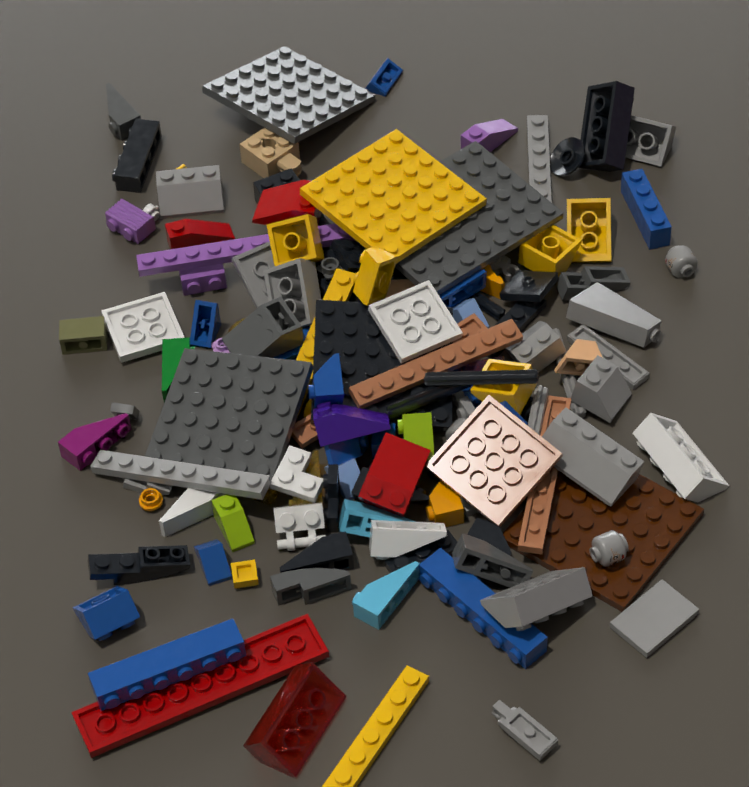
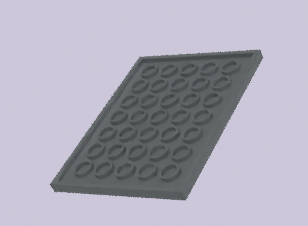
[395,141,564,295]

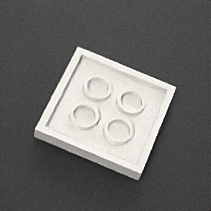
[368,280,463,364]
[101,292,185,363]

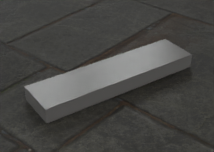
[567,324,650,390]

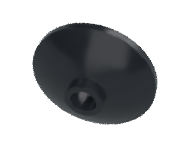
[550,137,585,177]

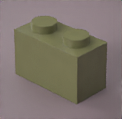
[59,316,107,355]

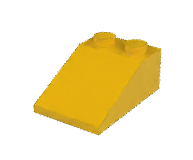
[567,198,611,263]

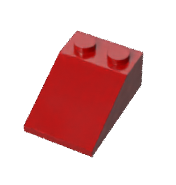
[252,180,322,225]
[358,432,431,517]

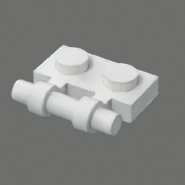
[274,503,326,551]

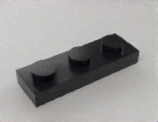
[385,530,457,573]

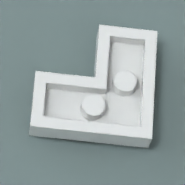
[270,445,323,503]

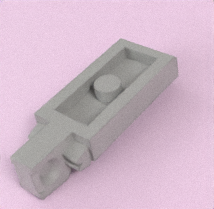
[492,700,558,761]

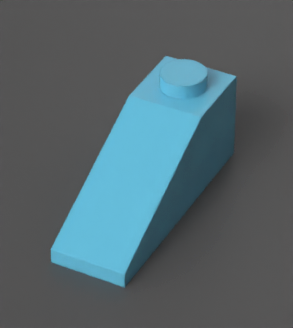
[339,499,415,538]
[352,561,420,630]

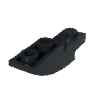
[87,545,190,585]

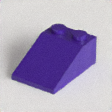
[313,402,391,447]

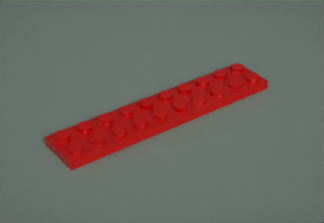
[71,613,329,758]

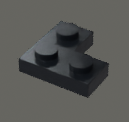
[323,464,341,533]

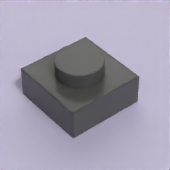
[110,402,140,420]

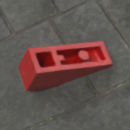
[165,219,235,250]

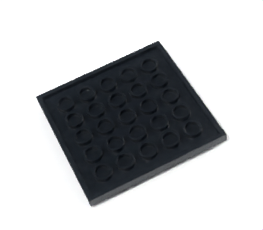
[311,300,453,431]

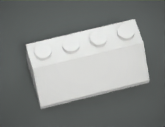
[633,413,729,503]

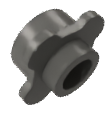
[317,257,343,280]

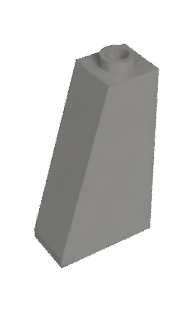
[566,282,661,347]

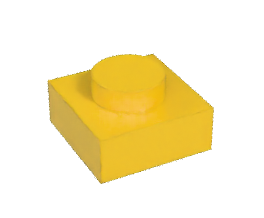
[231,559,259,589]

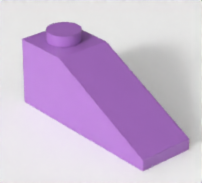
[461,119,518,152]

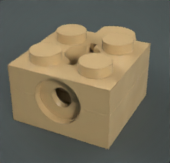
[240,127,302,178]

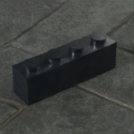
[112,119,162,193]

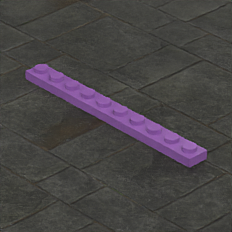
[136,224,356,277]

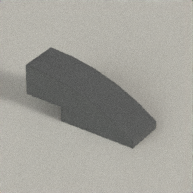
[556,266,631,300]
[270,568,352,605]

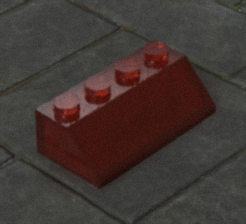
[243,662,346,778]

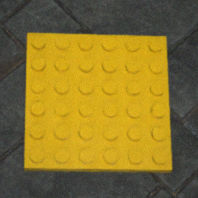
[300,129,487,264]

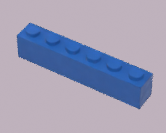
[419,548,548,669]
[88,619,246,711]

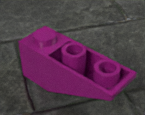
[58,413,132,471]

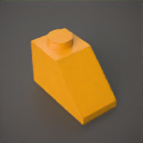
[426,480,464,527]

